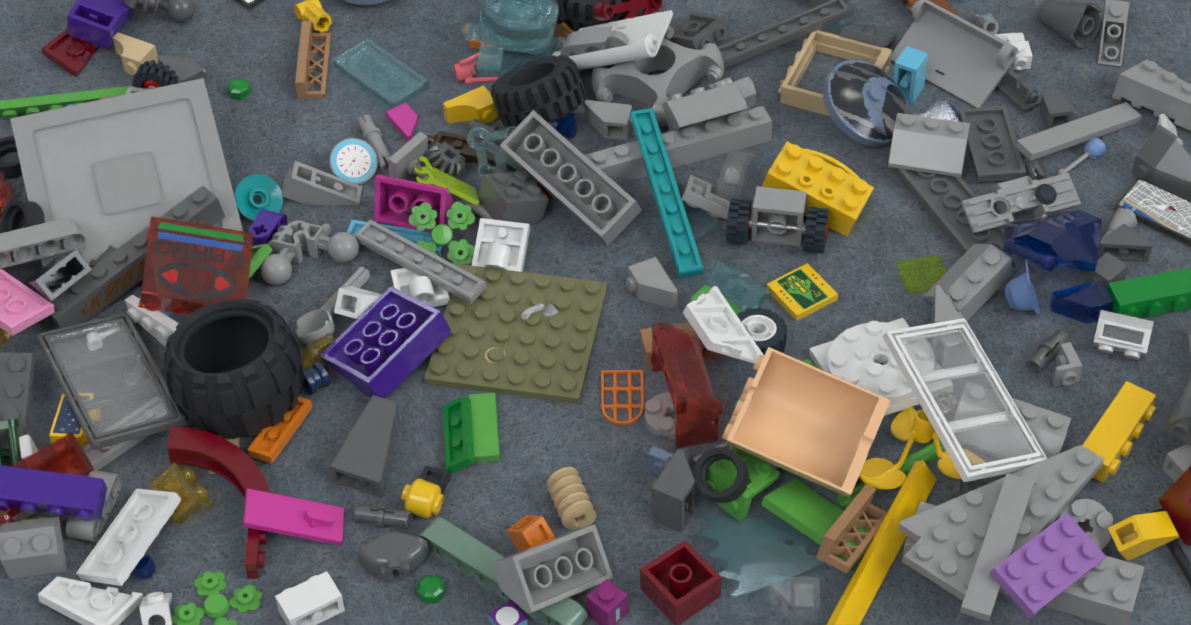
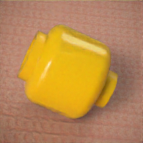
[401,478,444,519]

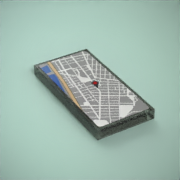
[1114,177,1191,247]

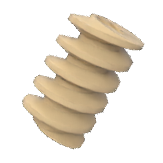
[547,467,596,530]

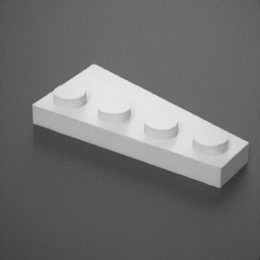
[125,295,179,347]

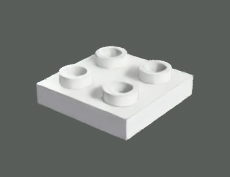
[472,218,530,272]
[391,268,450,307]

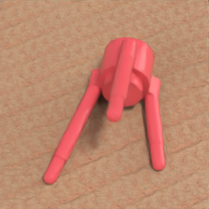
[453,47,502,85]

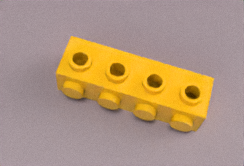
[1082,381,1157,483]

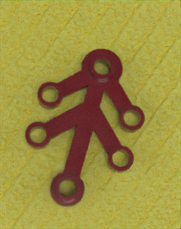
[593,0,662,20]

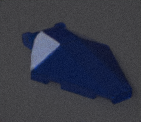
[1002,210,1101,272]

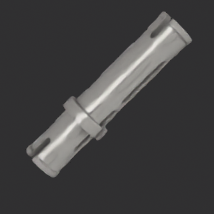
[357,115,391,173]

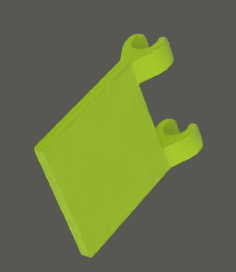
[414,156,480,206]

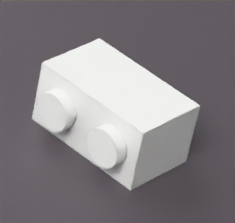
[275,571,345,625]

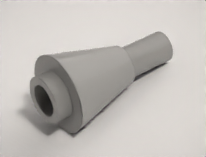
[1099,208,1137,243]

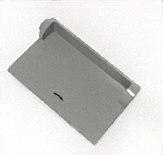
[891,0,1018,108]

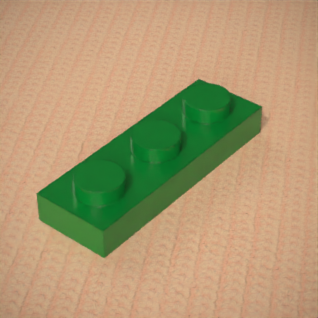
[443,395,474,474]

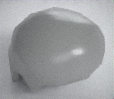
[295,309,335,346]

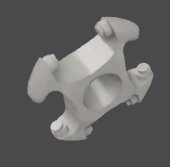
[591,25,724,127]

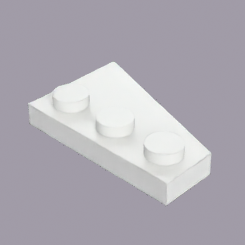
[38,576,143,625]

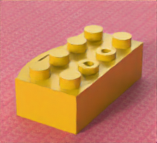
[762,142,874,236]

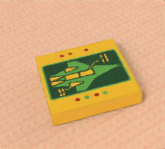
[766,263,838,321]

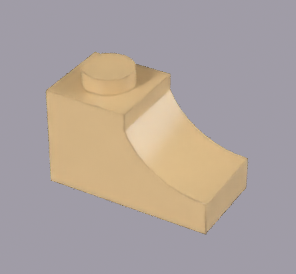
[113,32,158,75]

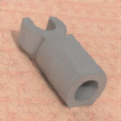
[975,13,999,34]

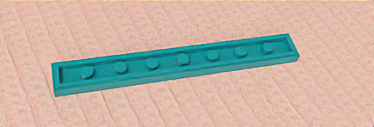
[629,108,704,278]

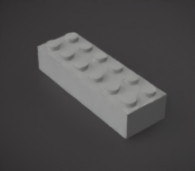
[499,110,642,245]

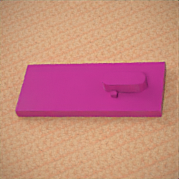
[243,488,344,545]

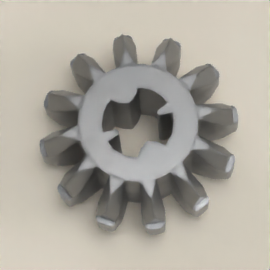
[424,142,466,178]

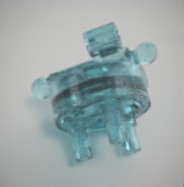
[461,0,566,72]

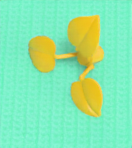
[859,407,984,490]

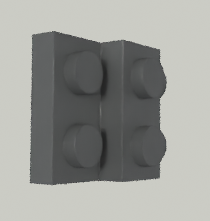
[668,12,727,50]

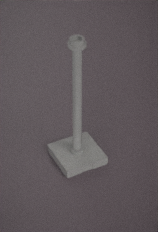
[388,132,493,219]

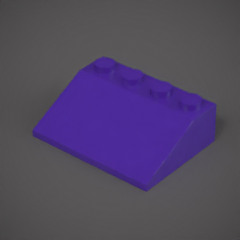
[320,286,452,398]

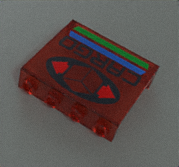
[138,216,253,315]

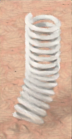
[521,303,545,319]

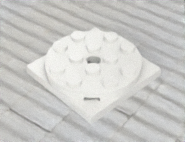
[809,318,953,416]

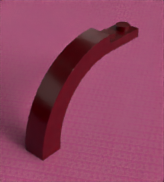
[167,426,270,579]

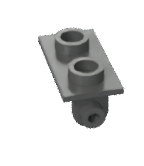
[996,69,1041,112]

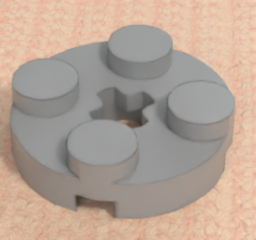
[645,389,698,439]
[1055,499,1113,551]

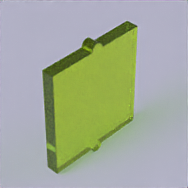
[896,255,948,294]

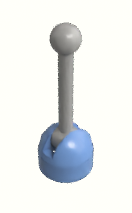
[1057,137,1106,175]

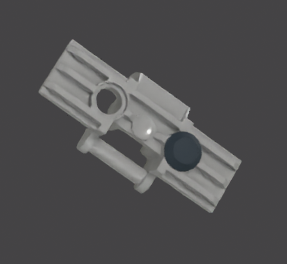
[961,173,1081,237]

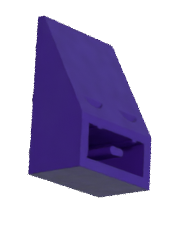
[67,0,135,50]

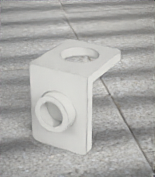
[139,592,172,625]

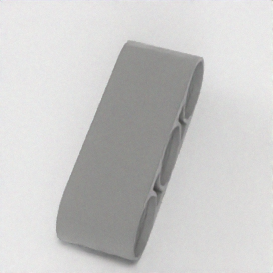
[66,470,122,542]

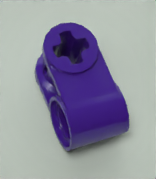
[249,209,288,246]

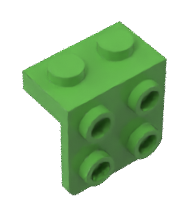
[706,447,779,522]

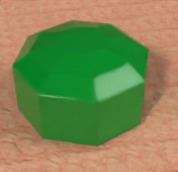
[227,78,251,100]
[417,575,445,604]

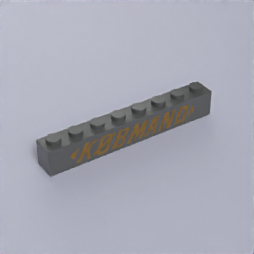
[48,185,225,329]

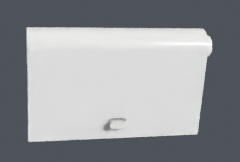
[552,10,674,71]

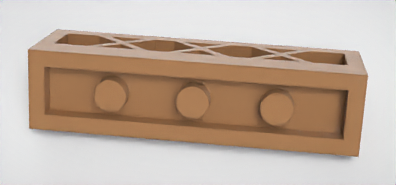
[295,21,331,99]
[816,484,888,574]

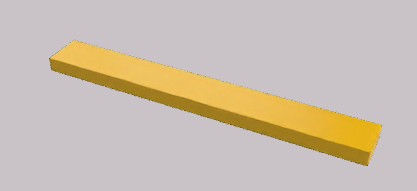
[826,460,937,625]

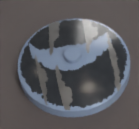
[823,60,909,147]

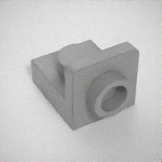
[1052,342,1082,386]

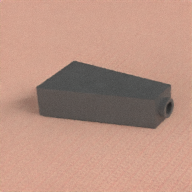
[330,395,399,498]

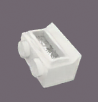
[1093,310,1154,360]

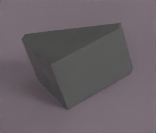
[1097,223,1152,262]

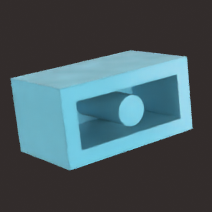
[893,46,929,104]

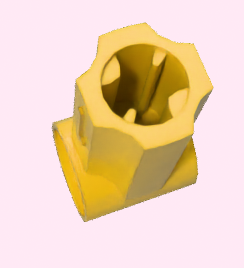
[294,0,332,33]

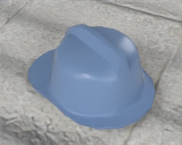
[1005,258,1040,315]

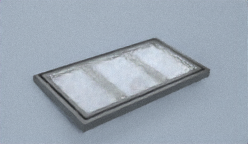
[36,312,186,450]

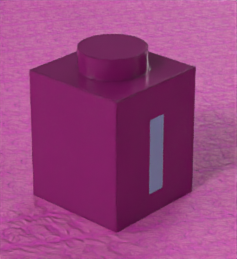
[586,579,628,625]

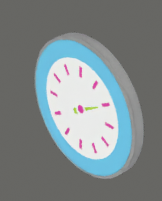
[329,138,378,184]

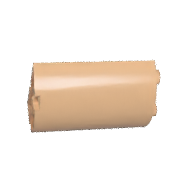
[722,347,890,498]

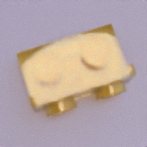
[151,463,213,525]

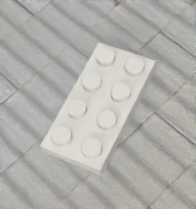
[76,489,181,586]

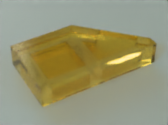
[303,333,335,370]

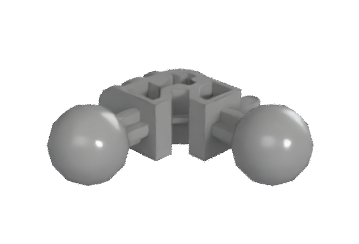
[260,220,359,285]

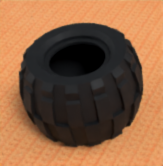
[164,299,303,439]

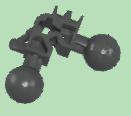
[124,0,195,22]

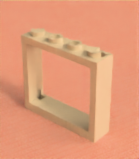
[778,30,892,116]

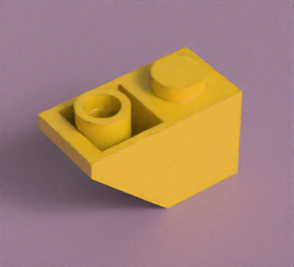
[1108,511,1179,561]

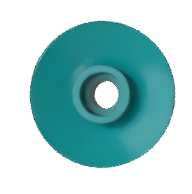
[234,174,283,221]

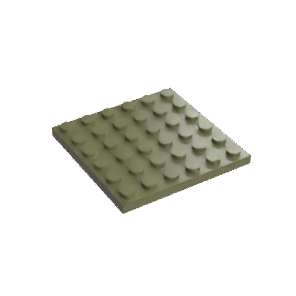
[424,264,608,404]

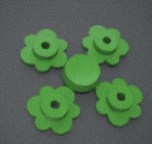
[409,202,475,267]
[172,571,262,625]

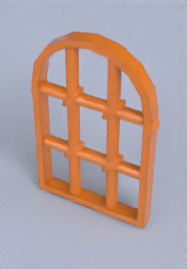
[600,370,645,426]

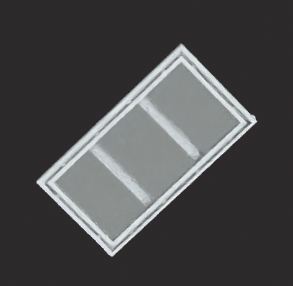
[883,318,1047,482]

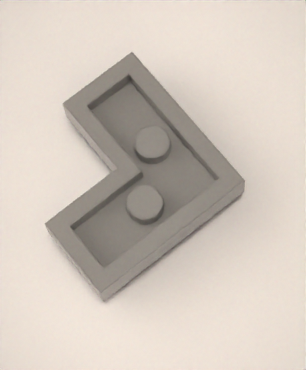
[682,175,730,220]

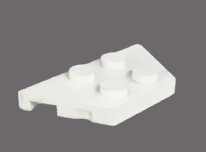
[683,286,764,364]

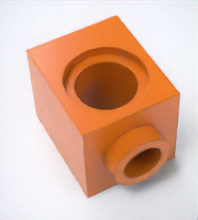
[506,515,555,552]

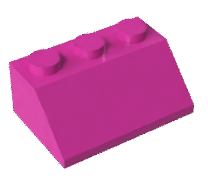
[374,175,455,233]

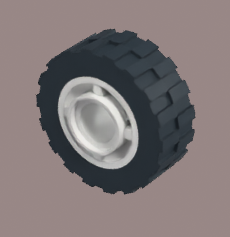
[737,308,787,356]

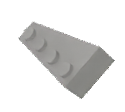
[1112,59,1191,131]

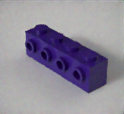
[0,465,108,521]

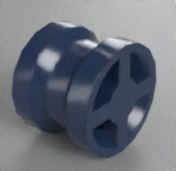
[302,362,331,394]

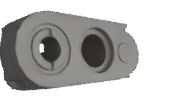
[560,26,629,57]

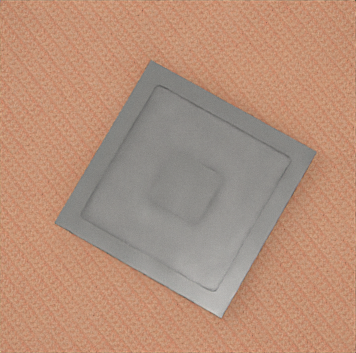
[10,78,247,267]

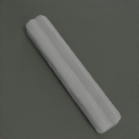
[320,267,370,318]

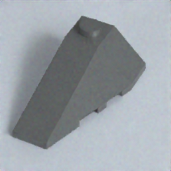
[1132,125,1191,200]

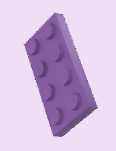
[989,513,1107,618]

